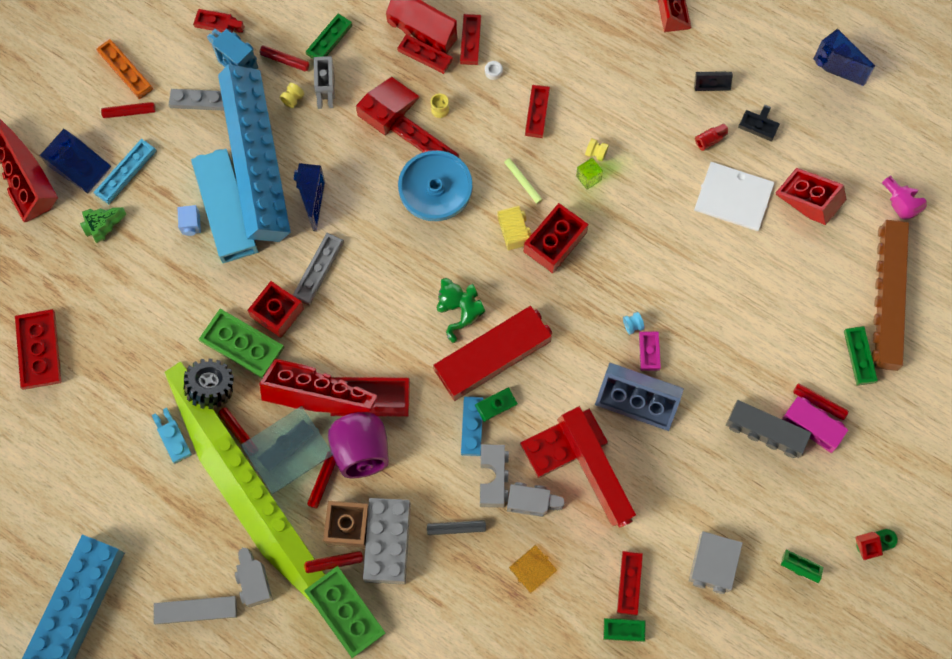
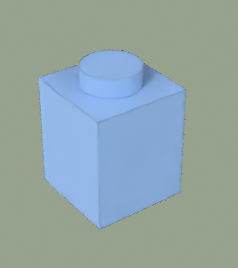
[177,205,201,236]

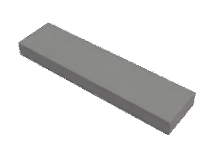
[293,233,344,306]
[154,596,237,625]

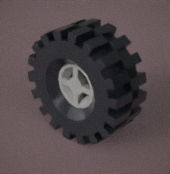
[183,358,234,409]

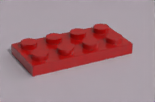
[15,309,61,390]
[520,408,608,478]

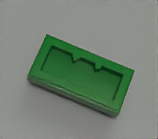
[475,387,518,422]
[781,550,824,584]
[603,618,646,642]

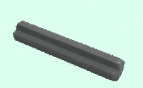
[427,520,486,535]

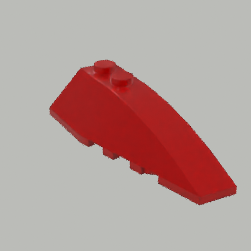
[0,119,58,222]
[259,359,377,413]

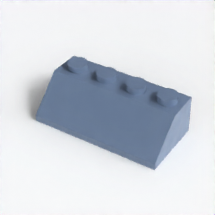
[595,363,684,431]

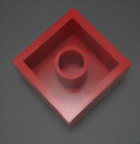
[247,281,304,338]

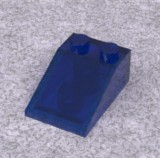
[813,28,875,86]
[39,129,111,194]
[294,163,325,232]

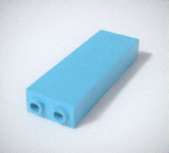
[191,149,259,264]

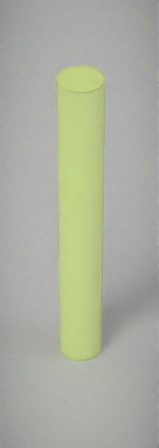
[504,158,543,204]

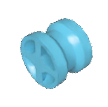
[623,312,645,335]

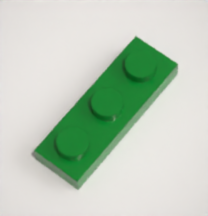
[306,13,353,60]
[844,326,878,386]

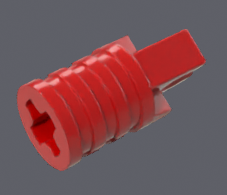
[695,123,728,151]

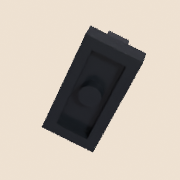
[694,71,733,91]

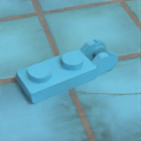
[152,408,192,464]

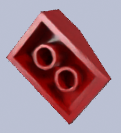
[356,77,419,136]
[775,168,847,225]

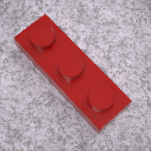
[460,14,481,65]
[397,34,453,74]
[525,85,550,138]
[617,551,643,616]

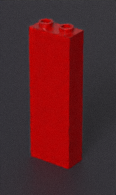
[433,305,553,401]
[557,406,636,528]

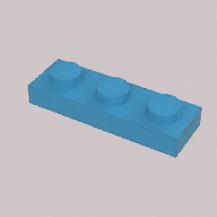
[461,397,483,456]

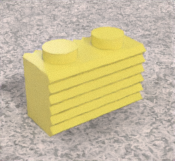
[497,206,532,250]

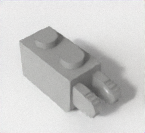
[314,56,335,109]
[507,482,565,517]
[235,547,273,608]

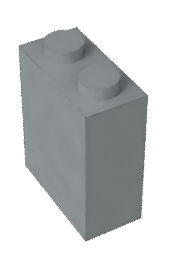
[689,531,742,594]

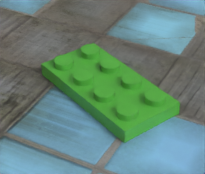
[198,309,285,378]
[304,566,385,658]

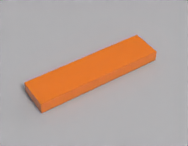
[96,39,153,99]

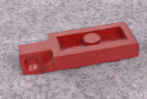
[193,9,245,33]

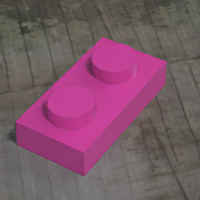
[639,332,661,371]

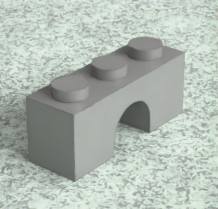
[480,444,509,508]

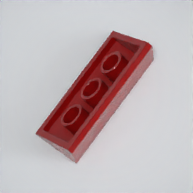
[658,0,691,32]

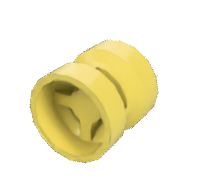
[279,83,304,108]
[430,93,449,118]
[585,138,609,162]

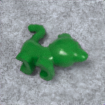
[436,278,486,343]

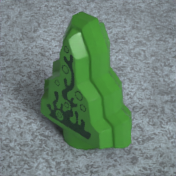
[80,207,126,243]

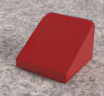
[855,532,883,560]

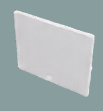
[694,162,774,231]

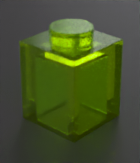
[576,157,603,190]

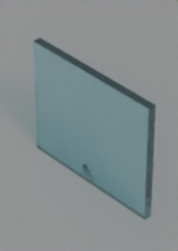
[241,406,333,494]

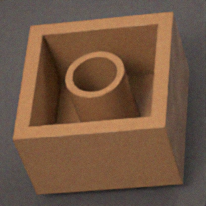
[323,501,369,548]

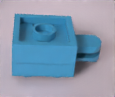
[207,29,259,69]

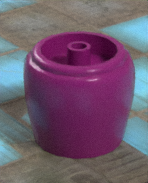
[328,412,389,479]

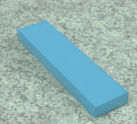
[93,139,156,205]

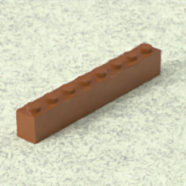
[872,220,909,371]

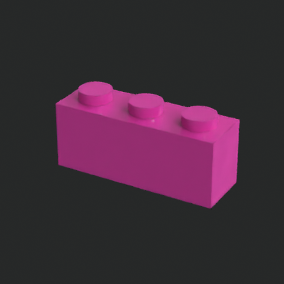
[782,396,848,453]

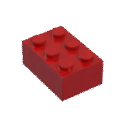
[523,203,589,273]

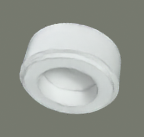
[485,61,503,80]

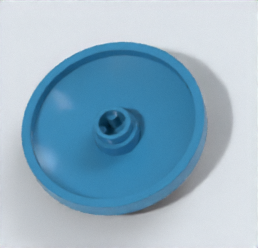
[398,151,472,221]

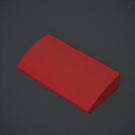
[330,377,410,417]

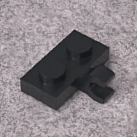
[738,105,780,142]

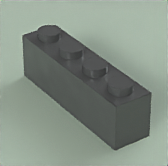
[726,400,811,458]

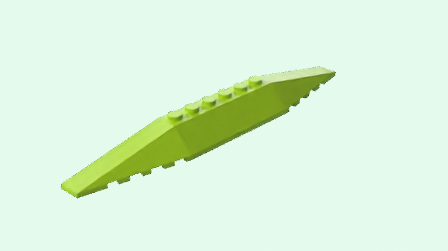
[165,361,325,605]

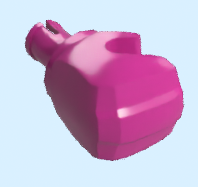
[882,176,927,220]

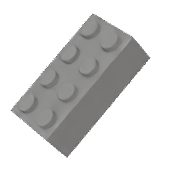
[363,498,411,585]

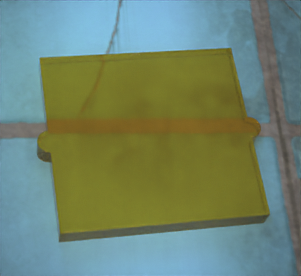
[509,545,557,594]

